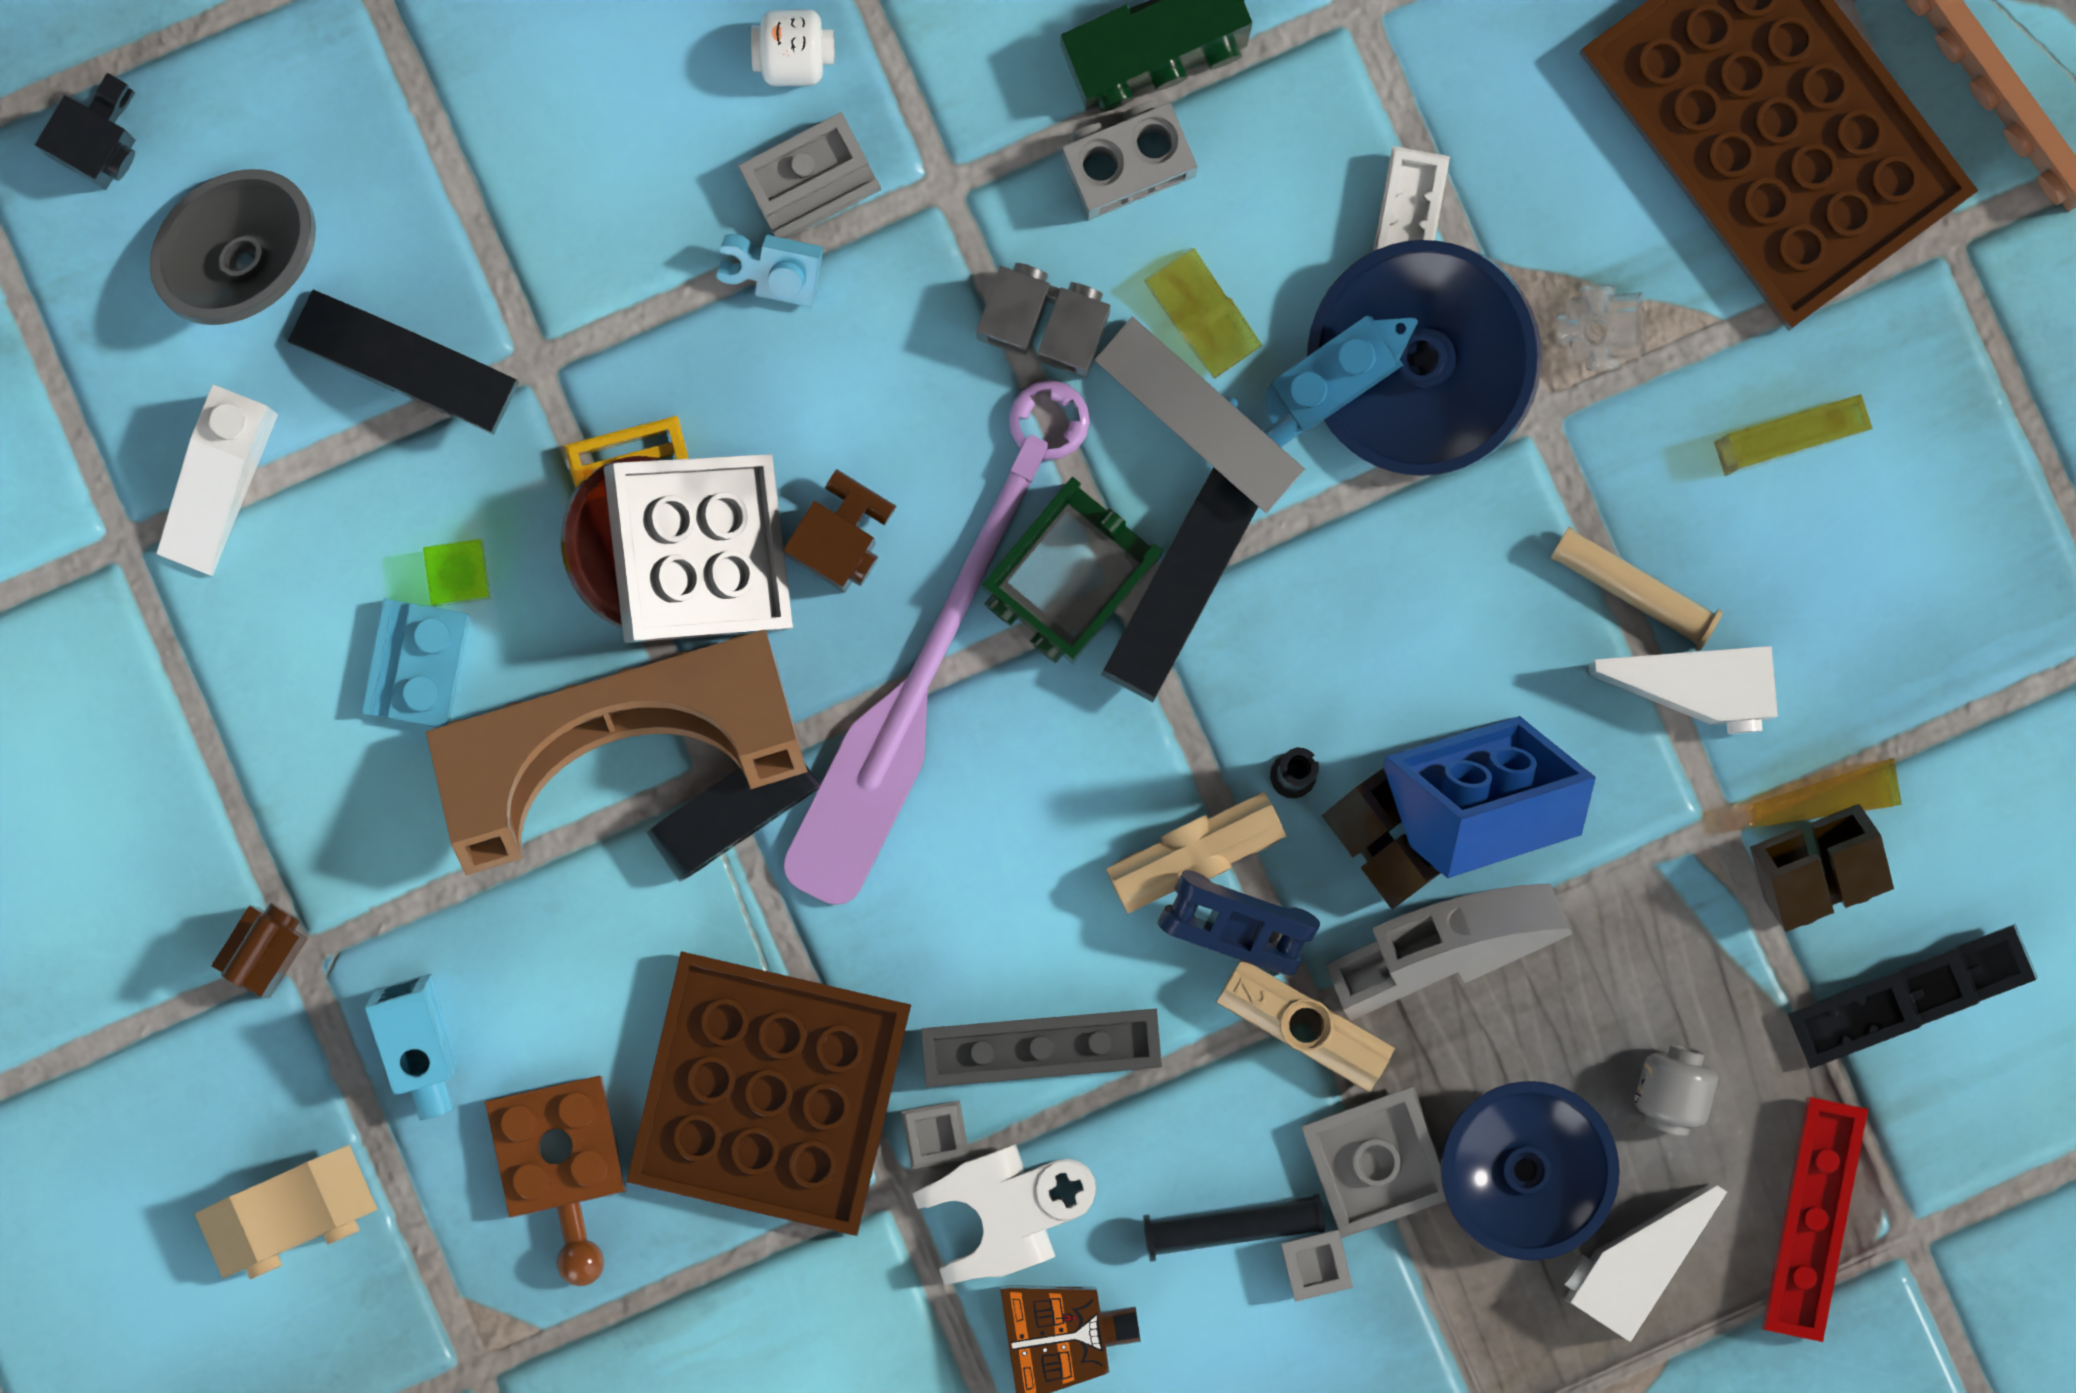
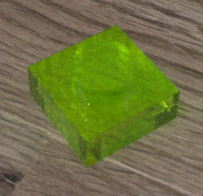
[423,539,491,607]

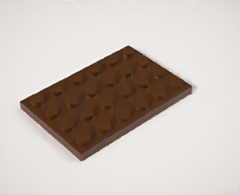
[1579,0,1978,331]

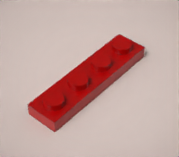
[1761,1097,1869,1342]

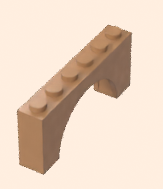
[426,629,808,876]

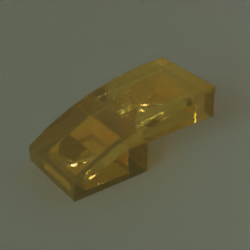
[1143,247,1263,379]

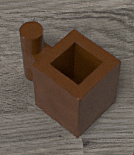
[783,469,897,593]
[211,902,308,998]

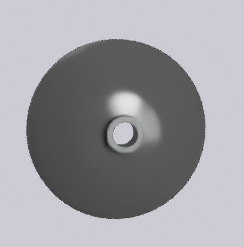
[150,169,316,325]

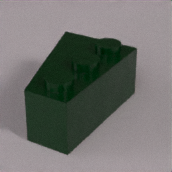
[1060,0,1253,112]

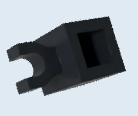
[35,73,136,190]

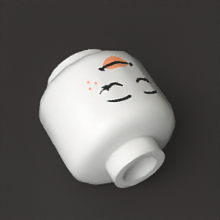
[751,9,835,87]

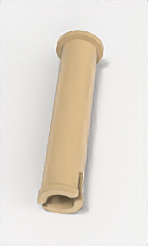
[1550,527,1723,652]

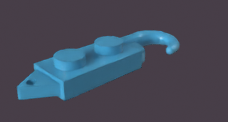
[1228,316,1418,447]

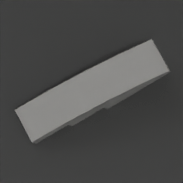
[1094,316,1306,513]

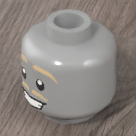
[1634,1044,1719,1136]

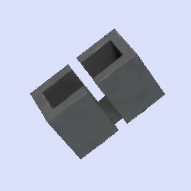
[976,262,1111,379]

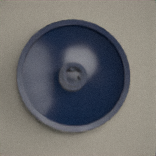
[1307,240,1542,476]

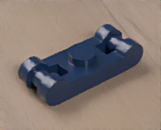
[1157,870,1320,976]

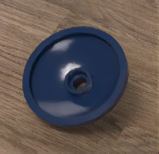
[1440,1081,1620,1261]

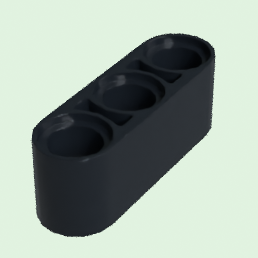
[647,763,821,882]

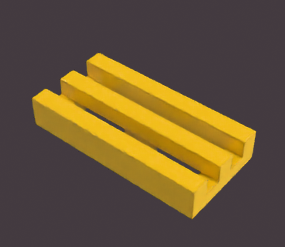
[564,416,689,504]

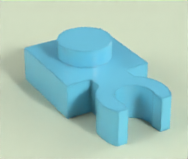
[716,234,823,308]

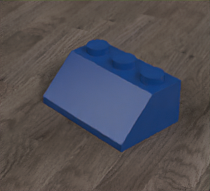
[1383,716,1596,878]

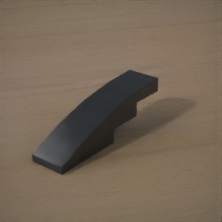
[287,289,519,435]
[1101,467,1258,703]
[1788,923,2038,1069]

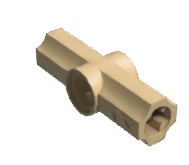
[1106,791,1286,914]
[1216,960,1395,1092]

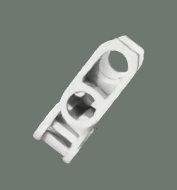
[912,1144,1097,1285]

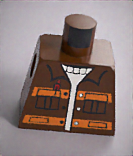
[1000,1285,1141,1393]

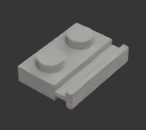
[738,112,881,239]

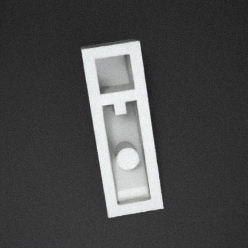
[157,384,278,577]
[1588,646,1778,734]
[1563,1184,1727,1342]

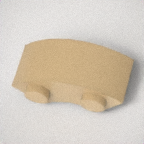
[194,1145,378,1280]

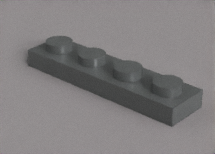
[921,1008,1162,1087]

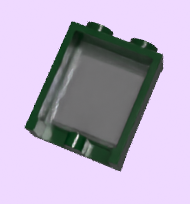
[982,476,1163,664]

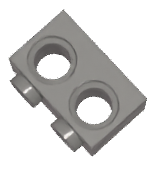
[1062,101,1198,221]

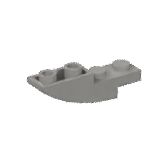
[1326,883,1572,1021]

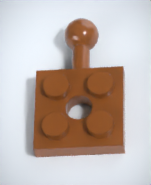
[485,1076,627,1287]

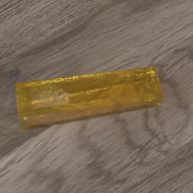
[1714,394,1873,476]
[1747,758,1902,828]

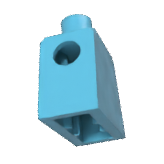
[365,974,457,1120]

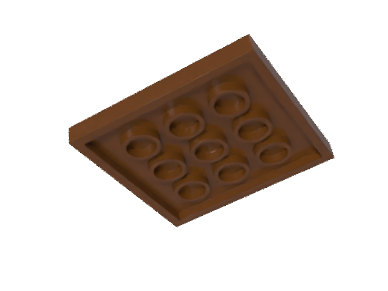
[626,951,911,1236]

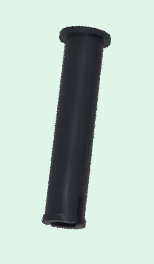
[1270,747,1319,799]
[1143,1194,1325,1262]

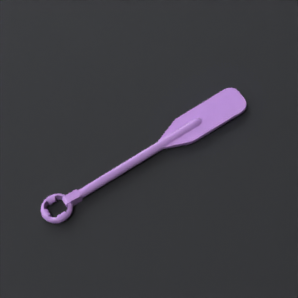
[784,380,1090,905]

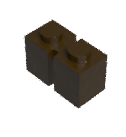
[1321,768,1441,910]
[1750,804,1894,932]

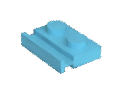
[362,598,470,728]

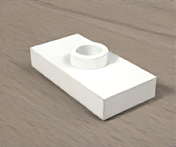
[1373,146,1450,251]

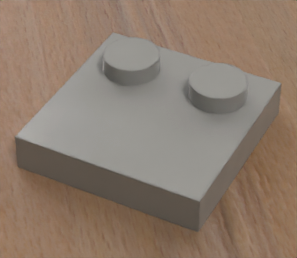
[1301,1085,1446,1238]

